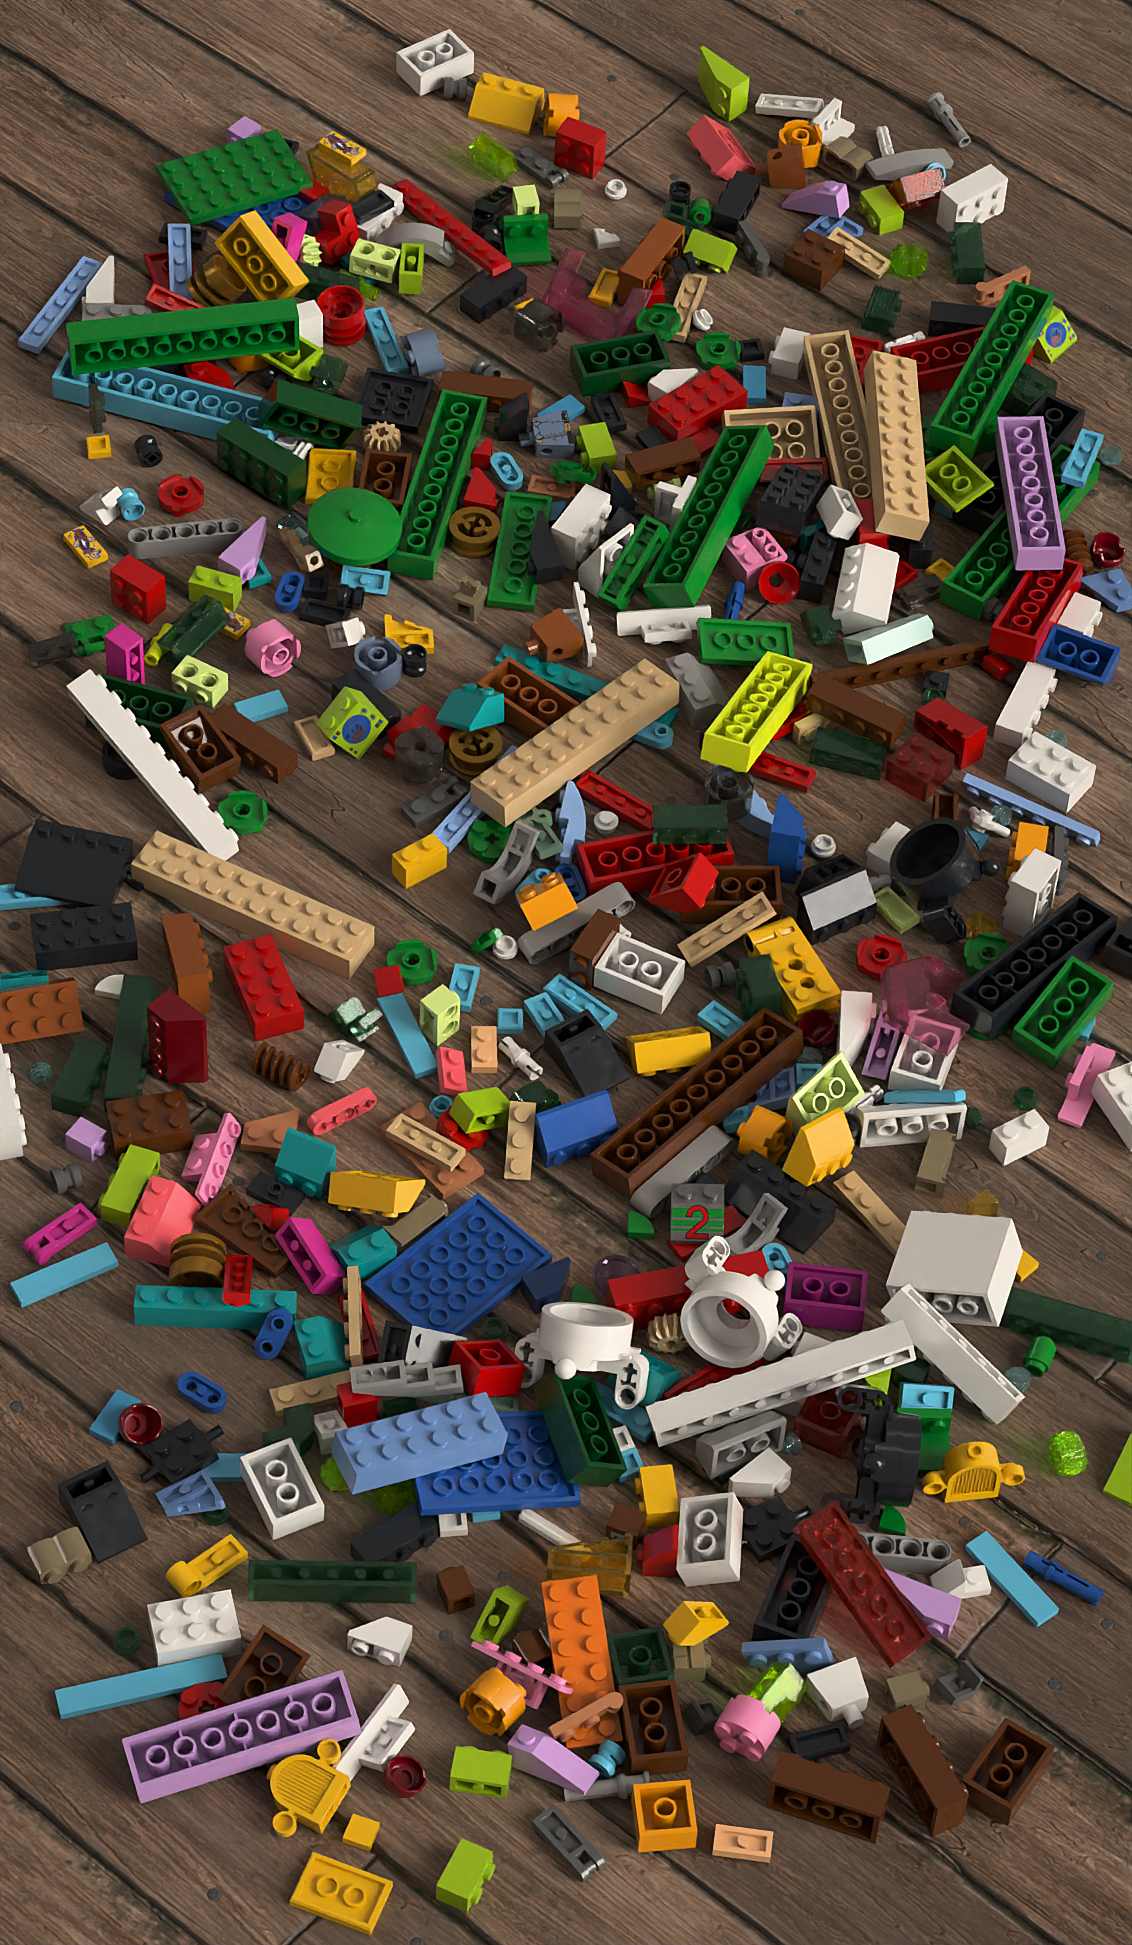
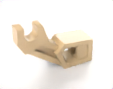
[278,527,324,572]

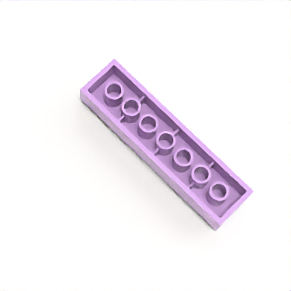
[995,416,1066,570]
[122,1670,361,1803]

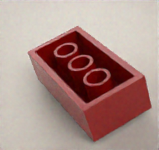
[647,365,748,442]
[223,934,304,1042]

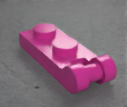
[23,1203,98,1265]

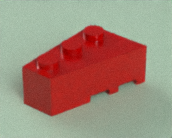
[913,698,988,771]

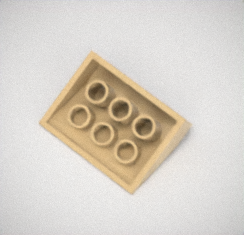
[721,405,820,459]

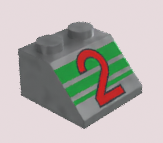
[670,1183,724,1245]

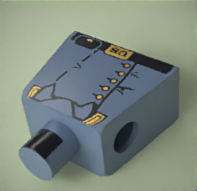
[519,409,574,459]

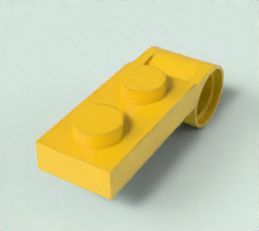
[165,1534,248,1598]

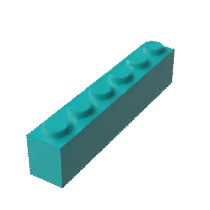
[134,1285,297,1331]

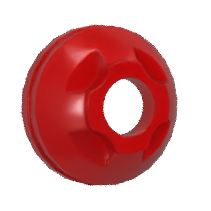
[757,561,800,604]

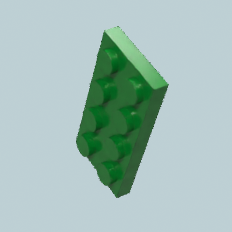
[696,618,794,666]

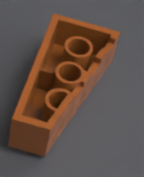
[161,912,213,1014]

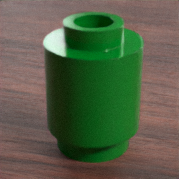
[689,198,711,226]
[1023,1336,1057,1377]

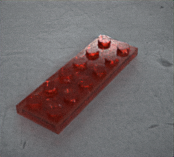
[792,1500,932,1668]

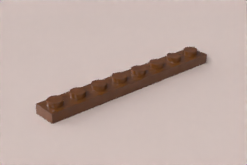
[809,638,993,690]

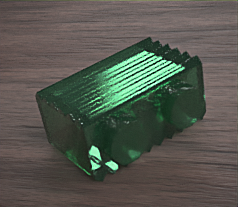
[862,285,903,335]

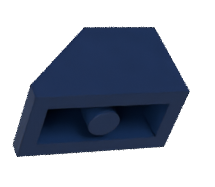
[520,1257,571,1315]

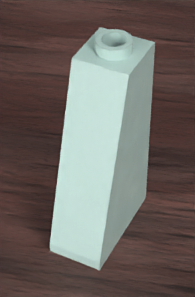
[843,613,934,665]

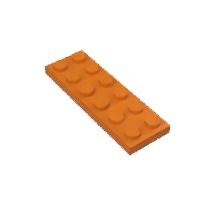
[540,1575,623,1750]

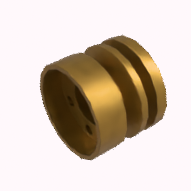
[186,254,247,307]
[169,1233,226,1288]

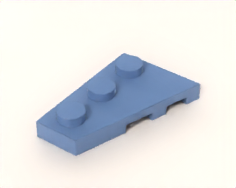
[742,1637,837,1673]

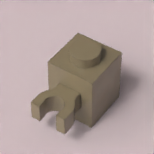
[453,575,488,622]
[884,1671,930,1717]

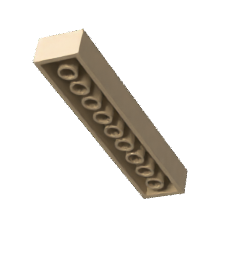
[804,330,873,500]
[864,350,930,541]
[470,659,679,827]
[131,831,374,980]

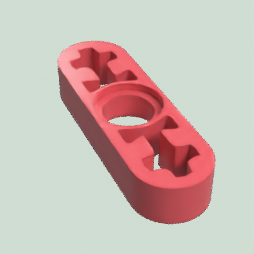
[307,1087,378,1135]

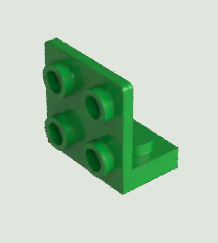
[502,213,552,266]
[896,1408,952,1472]

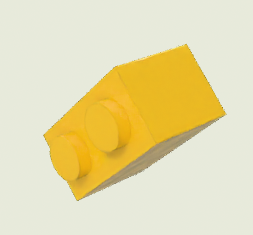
[392,833,447,889]
[634,1464,680,1528]

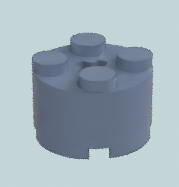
[400,327,445,377]
[354,636,402,693]

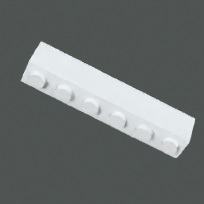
[881,1284,1025,1424]

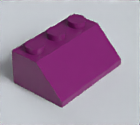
[783,1262,868,1332]

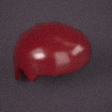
[1090,532,1125,568]
[798,1009,838,1048]
[118,1403,163,1445]
[384,1755,427,1799]

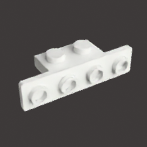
[553,582,597,667]
[616,605,711,645]
[332,1683,415,1782]

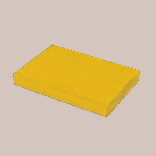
[305,448,356,504]
[290,1852,393,1936]

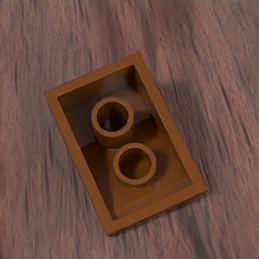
[160,704,241,795]
[216,1624,311,1705]

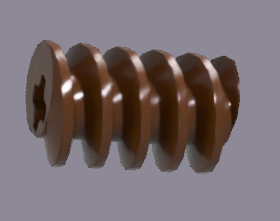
[1063,530,1093,577]
[253,1042,310,1091]

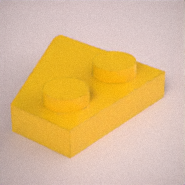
[384,614,434,655]

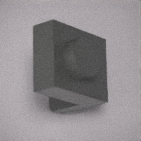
[933,1660,984,1706]

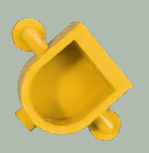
[921,1442,1025,1503]
[266,1739,351,1837]

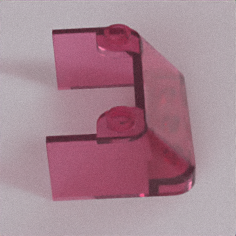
[541,248,653,341]
[880,955,970,1057]

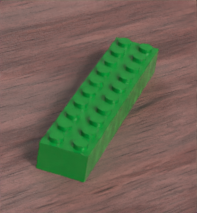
[928,280,1054,459]
[66,298,300,375]
[387,389,487,580]
[643,425,775,607]
[940,444,1100,621]

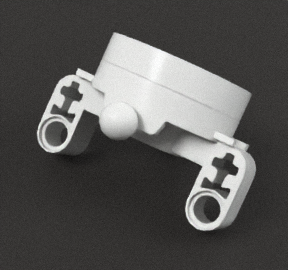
[680,1236,802,1368]
[515,1302,649,1409]

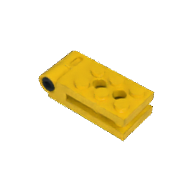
[743,916,841,1027]

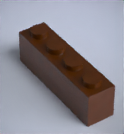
[438,370,533,417]
[806,674,906,749]
[209,703,298,784]

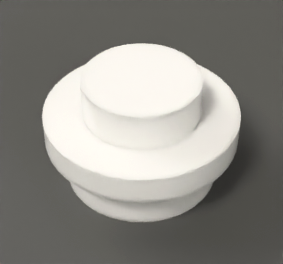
[605,179,627,200]
[692,309,713,331]
[594,811,618,834]
[811,834,836,858]
[493,935,518,959]

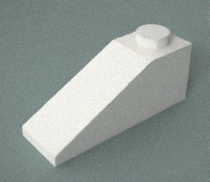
[82,256,115,310]
[326,617,365,649]

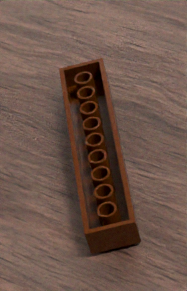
[590,1007,804,1200]

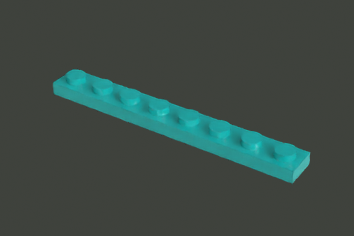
[494,644,678,728]

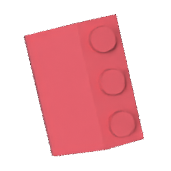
[686,115,756,181]
[124,1175,202,1268]

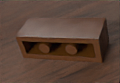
[625,437,701,489]

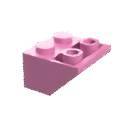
[721,526,787,591]

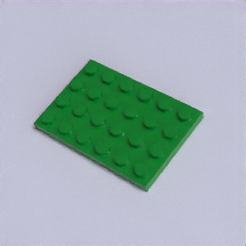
[156,129,313,226]

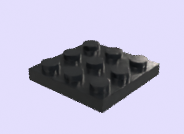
[355,367,434,434]

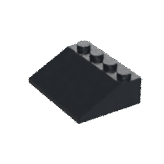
[14,819,133,907]

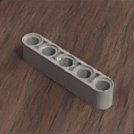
[128,518,243,559]
[517,882,635,965]
[630,1125,735,1219]
[816,1529,952,1575]

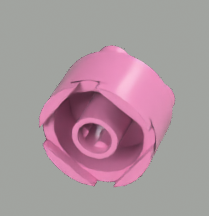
[245,619,301,677]
[714,1695,781,1762]

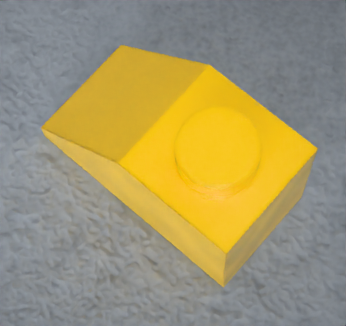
[663,1601,729,1646]

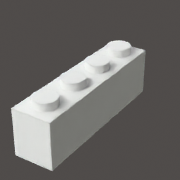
[993,661,1058,749]

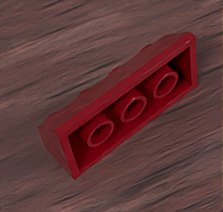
[147,989,208,1083]

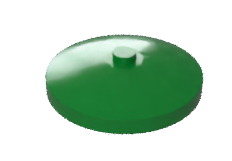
[307,488,402,566]

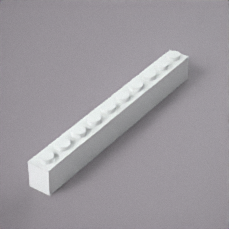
[67,669,239,861]
[646,1320,916,1447]

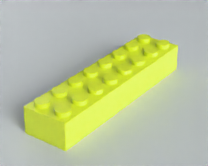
[700,651,813,773]

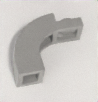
[376,223,456,267]
[473,821,540,905]
[723,1193,788,1256]

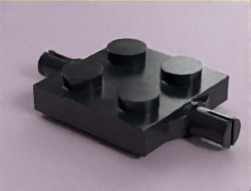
[139,1419,224,1485]
[741,1495,812,1563]

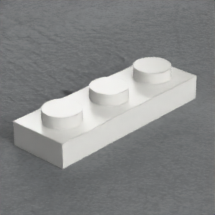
[755,93,824,119]

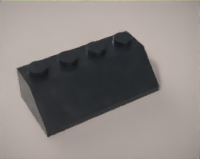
[724,1149,837,1255]

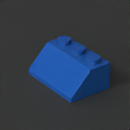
[1036,624,1121,685]
[767,794,808,884]
[533,1089,618,1168]

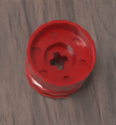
[317,285,366,346]

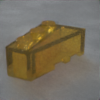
[306,144,379,202]
[546,1532,633,1596]

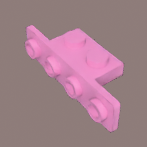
[1057,1043,1115,1128]
[181,1113,242,1207]
[471,1639,574,1710]

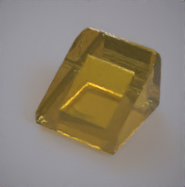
[966,910,998,939]
[965,1190,1000,1217]

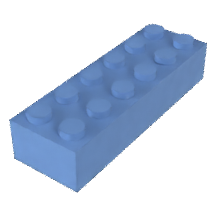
[331,1392,508,1495]

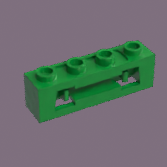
[597,515,670,612]

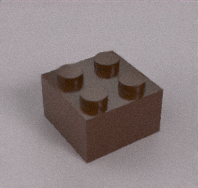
[782,229,846,291]

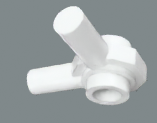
[968,806,1010,838]

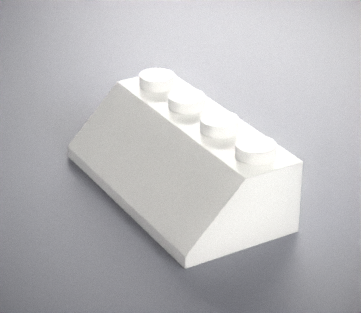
[832,543,900,635]
[856,1101,967,1148]

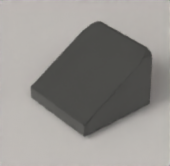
[682,1699,721,1736]

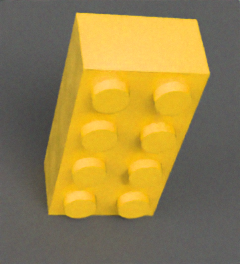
[215,210,309,301]

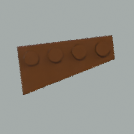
[195,1183,292,1279]

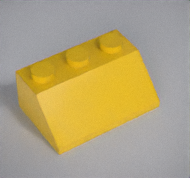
[468,72,544,135]
[625,1026,712,1076]
[782,1107,855,1187]
[328,1170,425,1217]

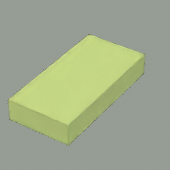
[874,886,920,934]

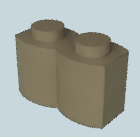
[822,136,873,181]
[550,187,581,228]
[26,1527,92,1584]

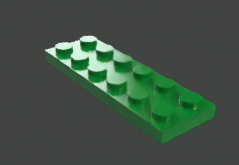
[487,491,552,612]

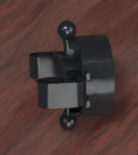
[890,818,1000,944]
[820,1384,921,1524]

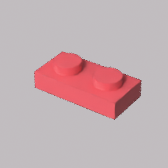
[436,1046,467,1097]

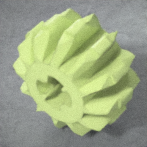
[297,234,322,273]

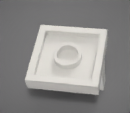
[806,98,855,150]
[654,475,697,533]

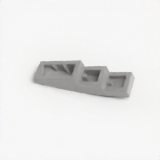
[865,148,954,181]
[350,1360,464,1397]

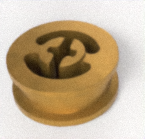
[448,507,500,558]
[449,726,503,777]

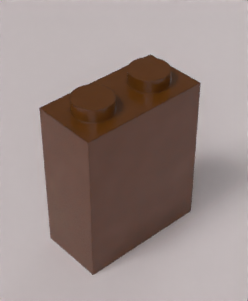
[568,909,620,991]

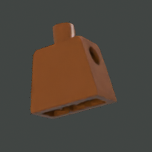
[755,143,806,189]
[523,608,584,662]

